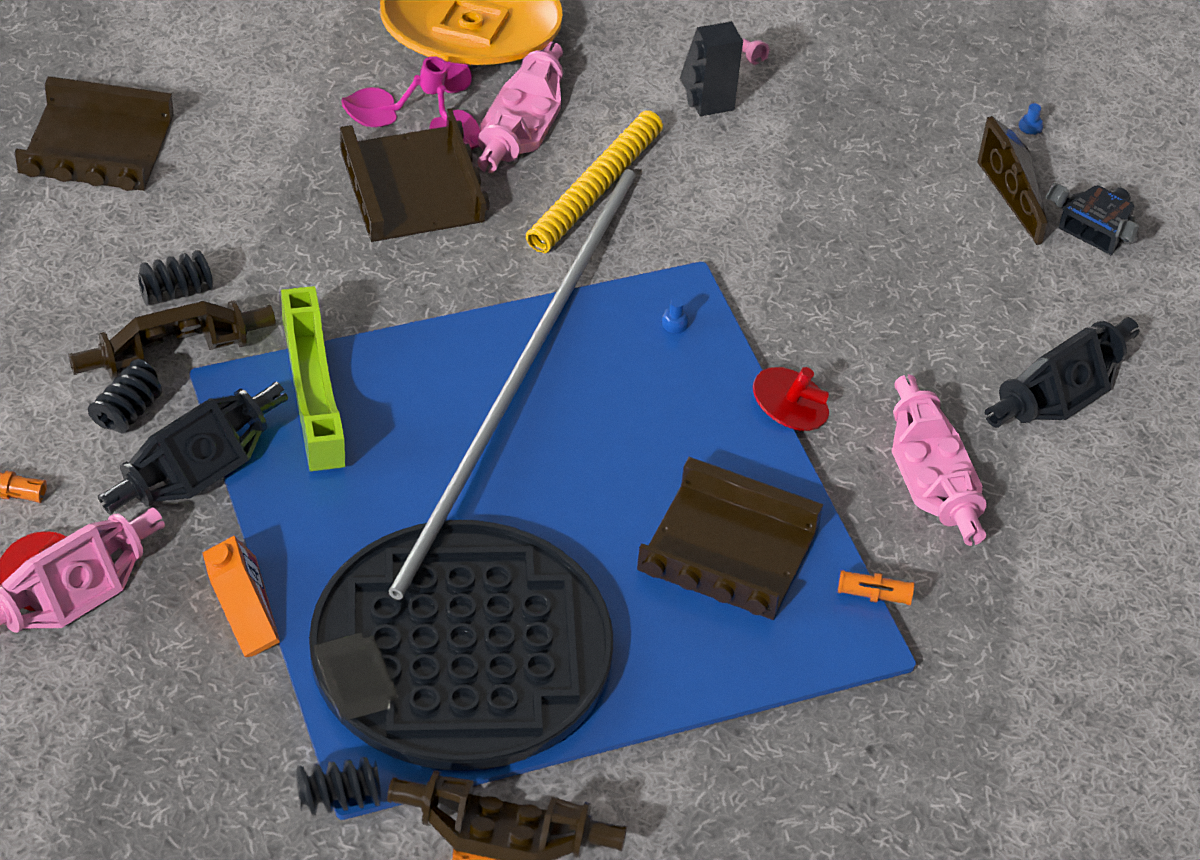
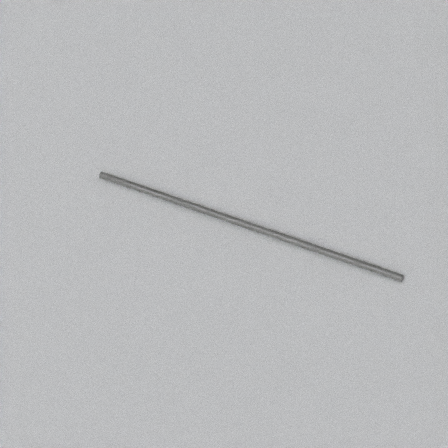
[389,169,636,599]

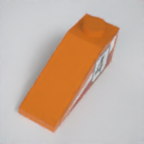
[202,536,280,657]

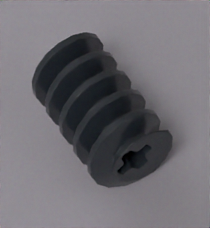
[138,250,213,306]
[88,359,163,434]
[296,756,381,815]

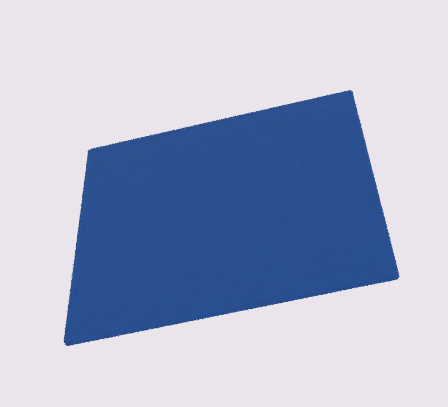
[190,262,916,820]

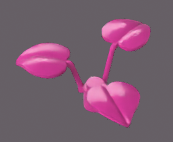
[341,56,480,149]

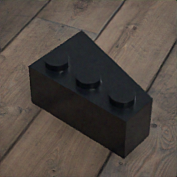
[680,21,743,117]

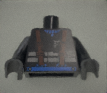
[1045,183,1139,256]

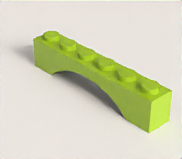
[281,286,345,471]

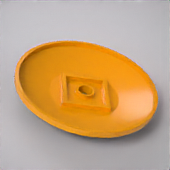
[380,0,562,65]

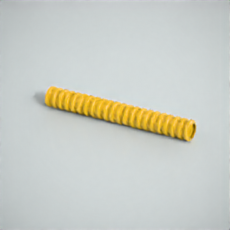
[526,110,663,253]

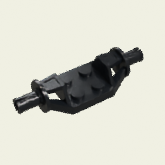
[985,317,1140,428]
[97,381,288,515]

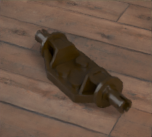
[68,300,276,379]
[387,770,627,860]

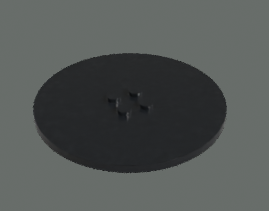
[309,520,613,771]

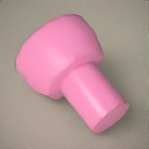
[742,39,769,65]

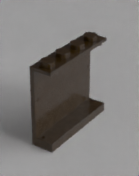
[15,76,174,191]
[340,108,490,242]
[637,457,823,620]

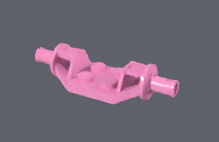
[477,42,563,173]
[892,375,986,546]
[0,508,165,633]

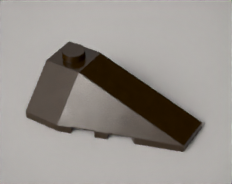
[977,116,1048,245]

